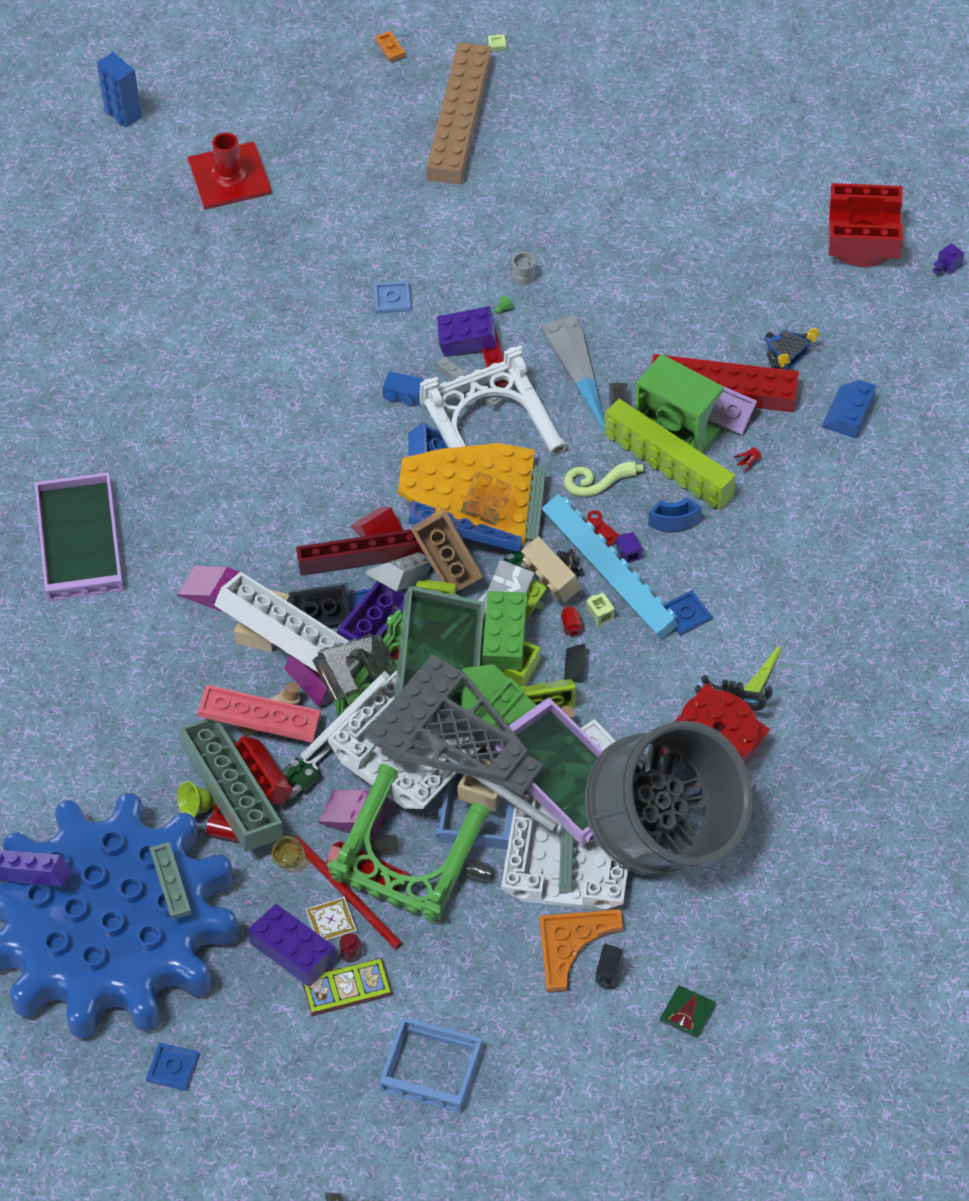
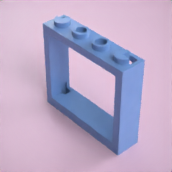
[435,773,516,849]
[379,1017,483,1113]

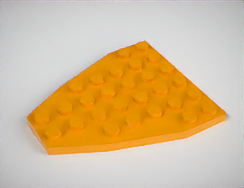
[397,443,535,547]

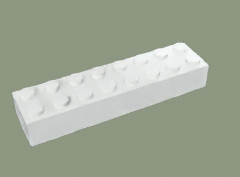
[215,572,368,687]

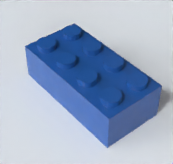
[97,52,142,128]

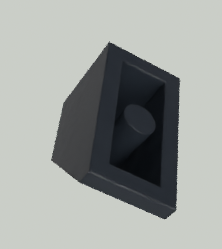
[595,943,624,989]

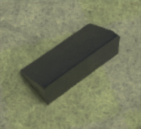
[564,644,586,683]

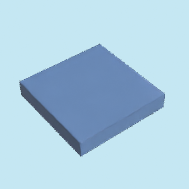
[373,281,411,314]

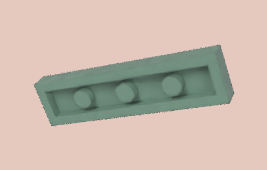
[150,842,191,920]

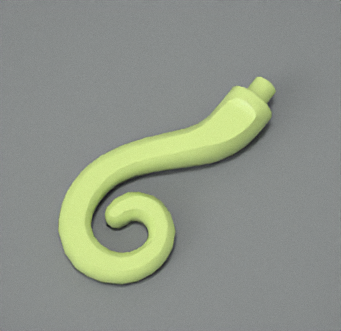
[564,461,643,497]

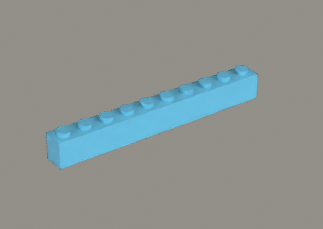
[541,494,679,640]

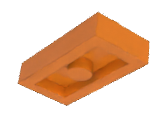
[375,31,405,62]

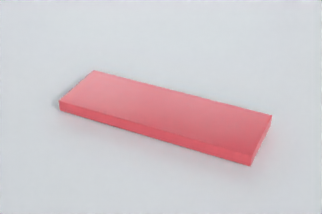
[197,685,321,743]

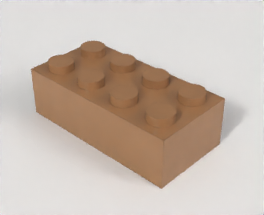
[411,508,483,592]

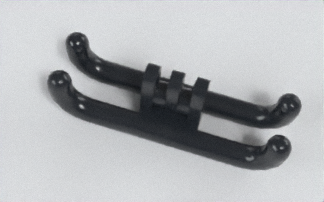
[695,675,773,711]

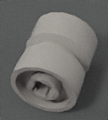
[512,252,535,285]

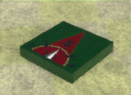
[660,985,716,1038]

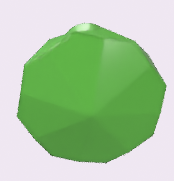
[494,295,514,315]

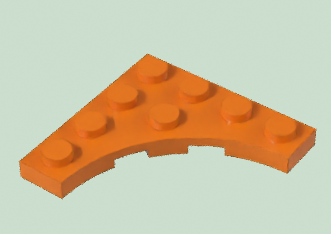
[539,909,623,992]

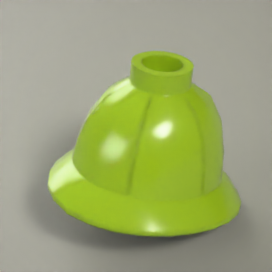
[177,781,216,818]

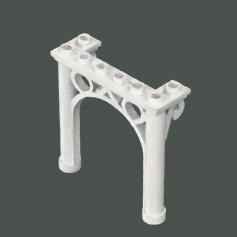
[420,345,567,455]

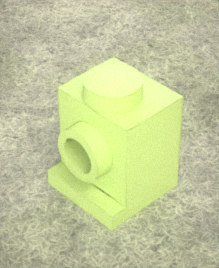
[586,592,615,627]

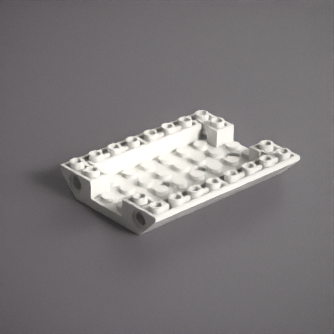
[328,643,485,809]
[501,750,643,911]

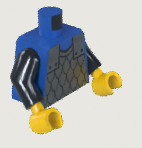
[764,328,820,370]

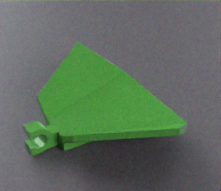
[461,665,537,740]

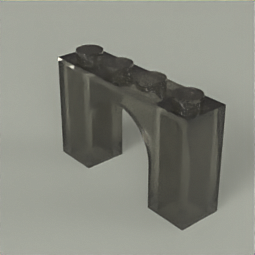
[312,634,397,702]

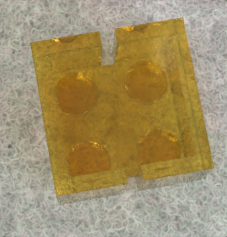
[461,471,512,526]

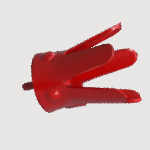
[733,447,761,472]

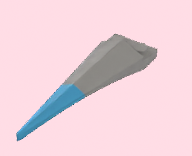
[541,315,605,432]

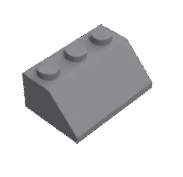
[365,553,431,591]

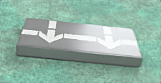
[483,560,536,625]

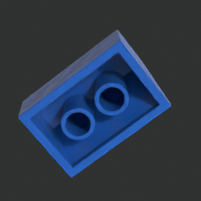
[821,380,876,438]
[408,422,448,456]

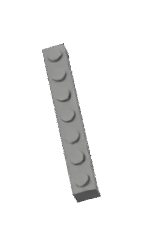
[436,357,502,412]

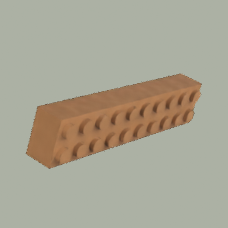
[426,42,491,185]

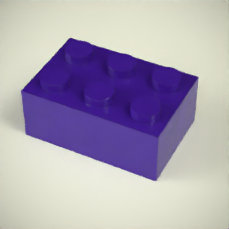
[437,306,497,357]

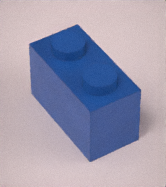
[382,371,424,406]

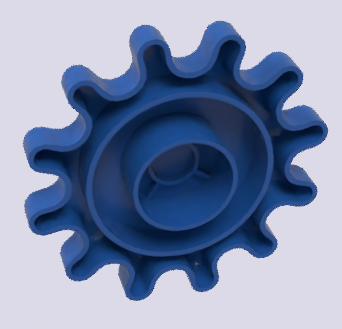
[0,793,239,1039]

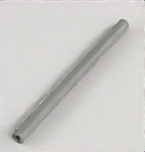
[425,743,559,832]

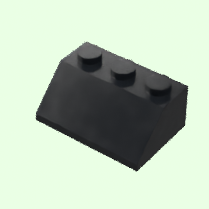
[288,582,351,626]

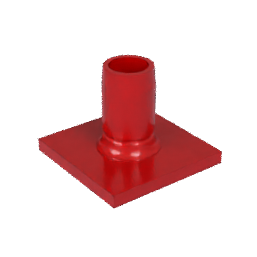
[187,132,272,210]

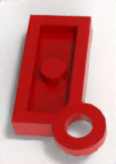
[585,510,620,548]

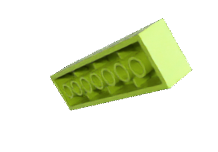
[605,399,736,510]

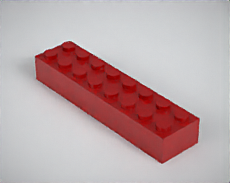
[651,354,799,413]

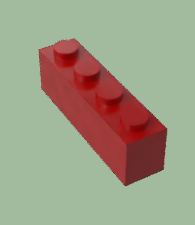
[235,735,293,805]

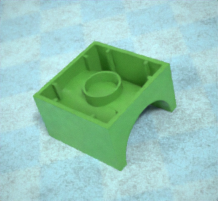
[635,354,724,453]

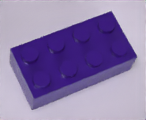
[337,581,406,655]
[247,904,338,987]

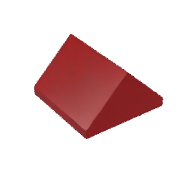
[351,507,403,537]

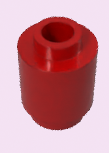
[560,607,583,636]

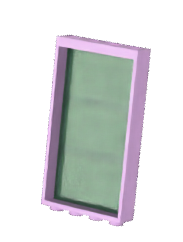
[34,472,123,601]
[489,698,642,845]

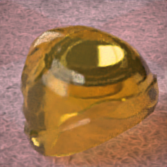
[271,836,305,869]

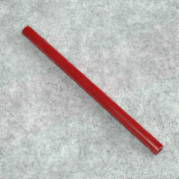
[292,836,403,950]

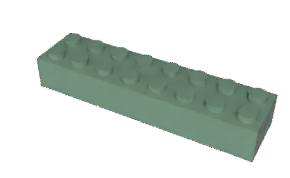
[179,719,282,852]

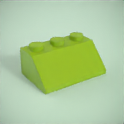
[521,679,576,709]

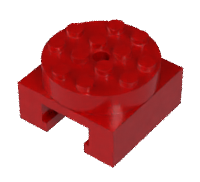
[828,183,903,267]
[661,683,770,766]

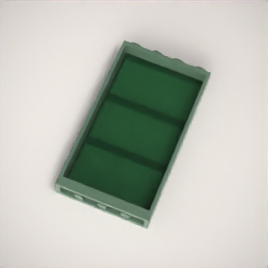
[395,586,485,732]

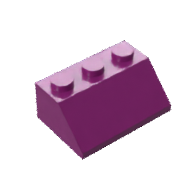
[284,655,354,707]

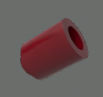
[339,933,361,963]

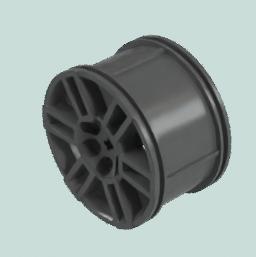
[585,721,753,875]

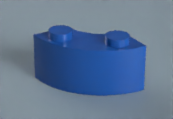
[648,497,702,532]

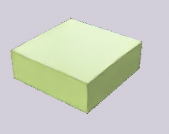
[488,34,506,51]

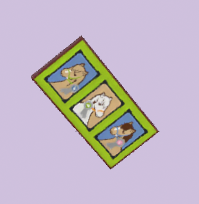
[302,958,392,1017]

